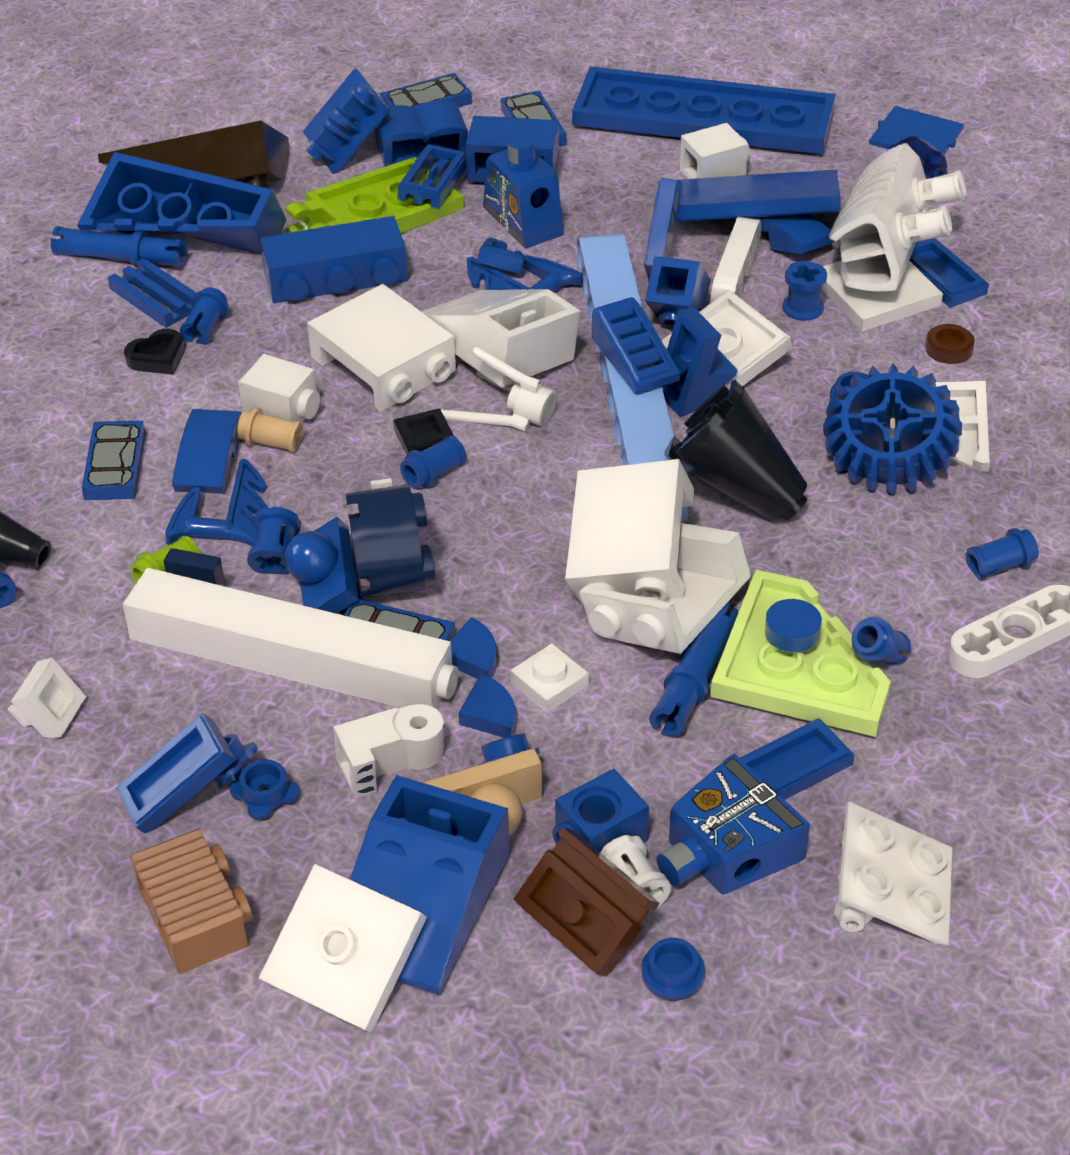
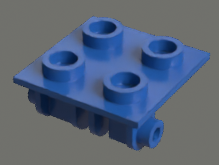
[302,68,390,174]

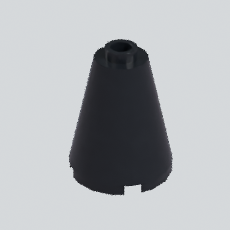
[664,380,808,521]

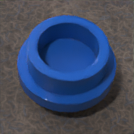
[641,938,705,1000]

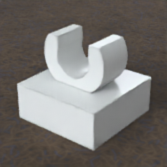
[8,658,86,739]

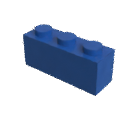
[260,216,408,304]

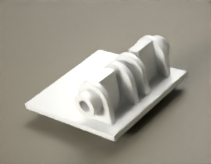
[834,801,952,945]

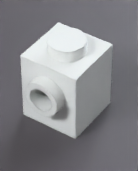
[680,123,750,179]
[238,354,320,422]

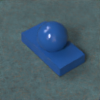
[284,517,358,614]

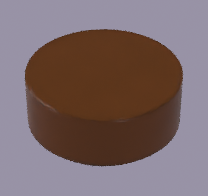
[925,324,975,364]

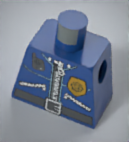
[483,134,564,249]
[657,753,810,895]

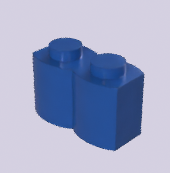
[374,100,468,167]

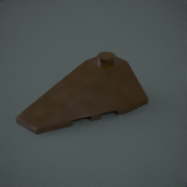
[98,120,289,188]

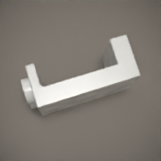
[307,284,456,412]
[565,459,694,605]

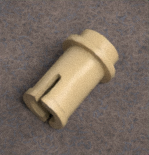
[237,408,304,452]

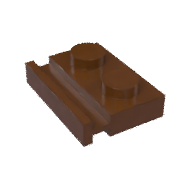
[513,827,660,976]

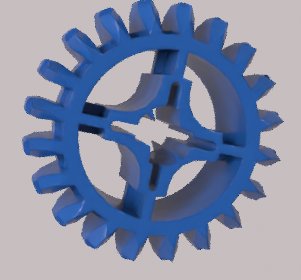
[823,363,962,495]

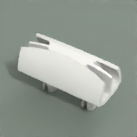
[829,143,967,291]

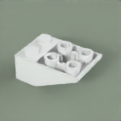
[421,289,581,388]

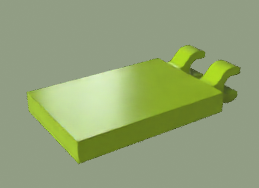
[285,157,464,233]

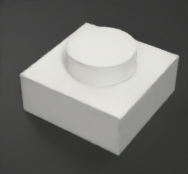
[510,643,589,713]

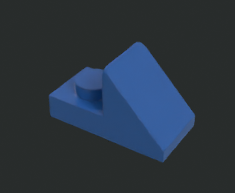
[662,308,738,417]

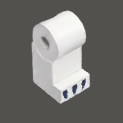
[333,704,444,799]

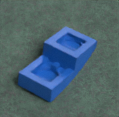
[749,214,834,254]
[172,409,242,494]

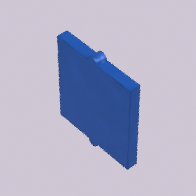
[869,106,964,163]

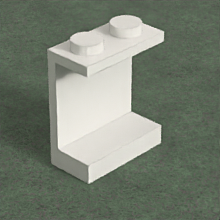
[579,523,751,654]

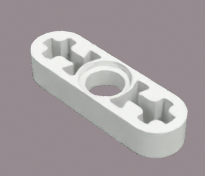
[710,217,762,304]
[948,585,1070,678]

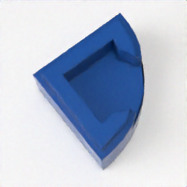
[477,237,525,274]
[450,617,497,679]
[459,674,516,738]

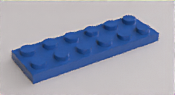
[572,66,836,154]

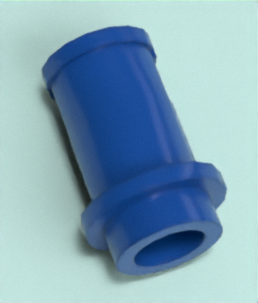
[180,287,229,345]
[400,436,466,489]
[965,528,1039,580]
[851,617,911,665]

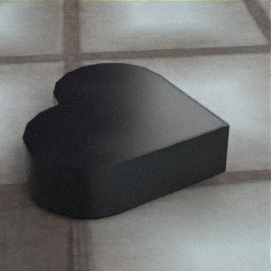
[124,329,185,375]

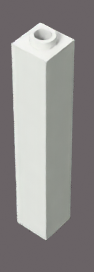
[123,568,459,709]

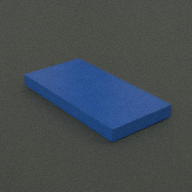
[676,169,841,222]

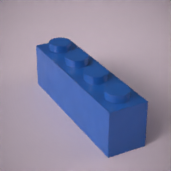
[77,152,287,255]

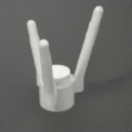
[441,347,557,432]

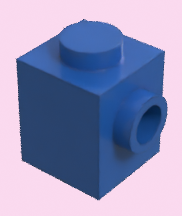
[645,256,711,327]

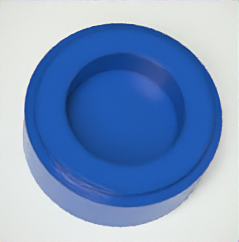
[765,599,822,652]

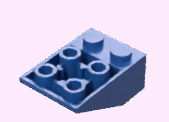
[349,775,510,995]

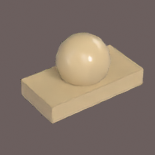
[424,749,542,836]

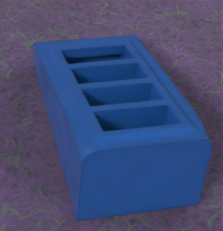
[592,297,680,394]

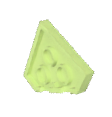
[711,569,891,737]

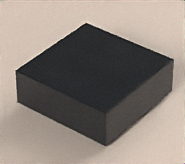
[393,408,454,454]

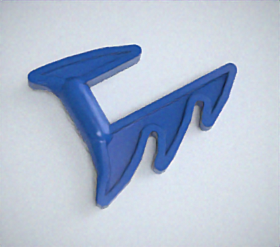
[467,255,583,293]
[165,459,268,547]

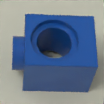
[552,768,649,853]

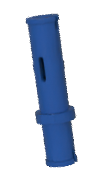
[51,226,188,268]
[649,603,739,736]

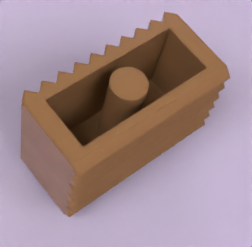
[130,828,253,974]

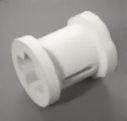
[601,835,671,907]

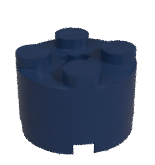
[345,484,435,599]

